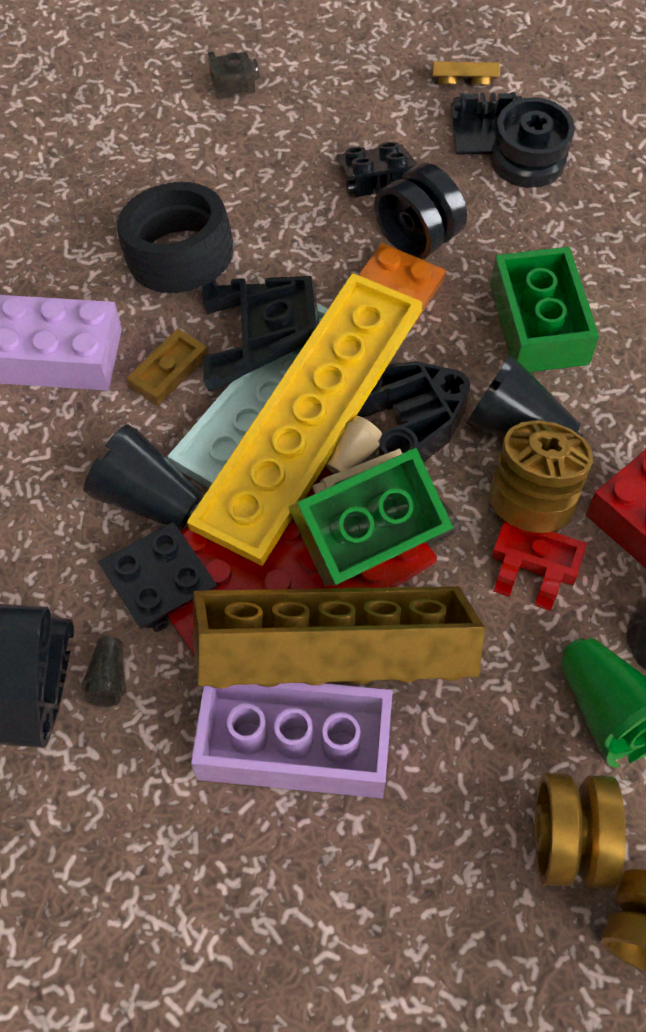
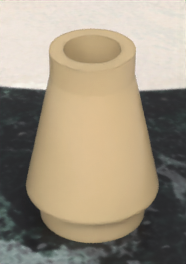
[326,416,382,474]

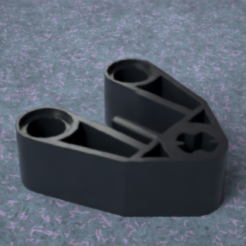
[357,361,470,463]
[0,604,74,748]

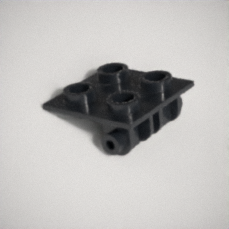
[451,92,522,154]
[336,142,418,197]
[98,522,217,632]

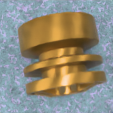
[489,420,593,533]

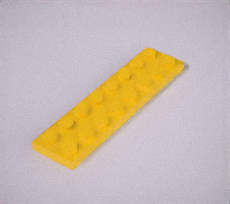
[187,273,422,566]

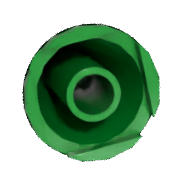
[560,638,646,768]

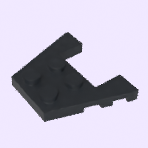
[202,276,319,391]

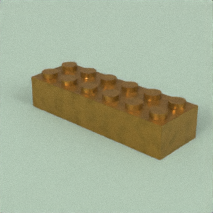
[193,586,485,689]

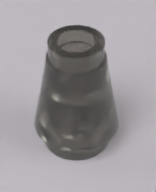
[81,637,127,707]

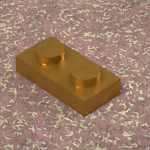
[431,61,500,85]
[127,328,208,406]

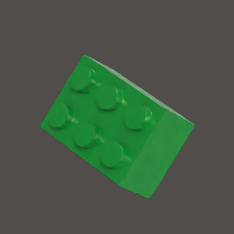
[490,246,599,372]
[288,448,453,586]

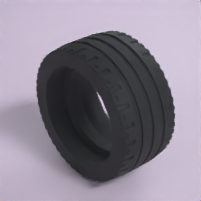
[117,182,233,293]

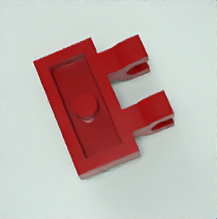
[491,520,587,611]

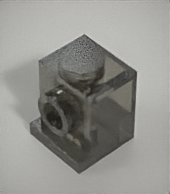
[208,51,260,100]

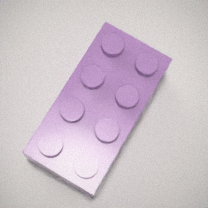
[0,295,122,391]
[191,683,393,799]

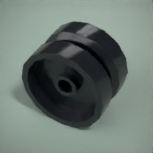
[491,97,575,188]
[374,162,468,260]

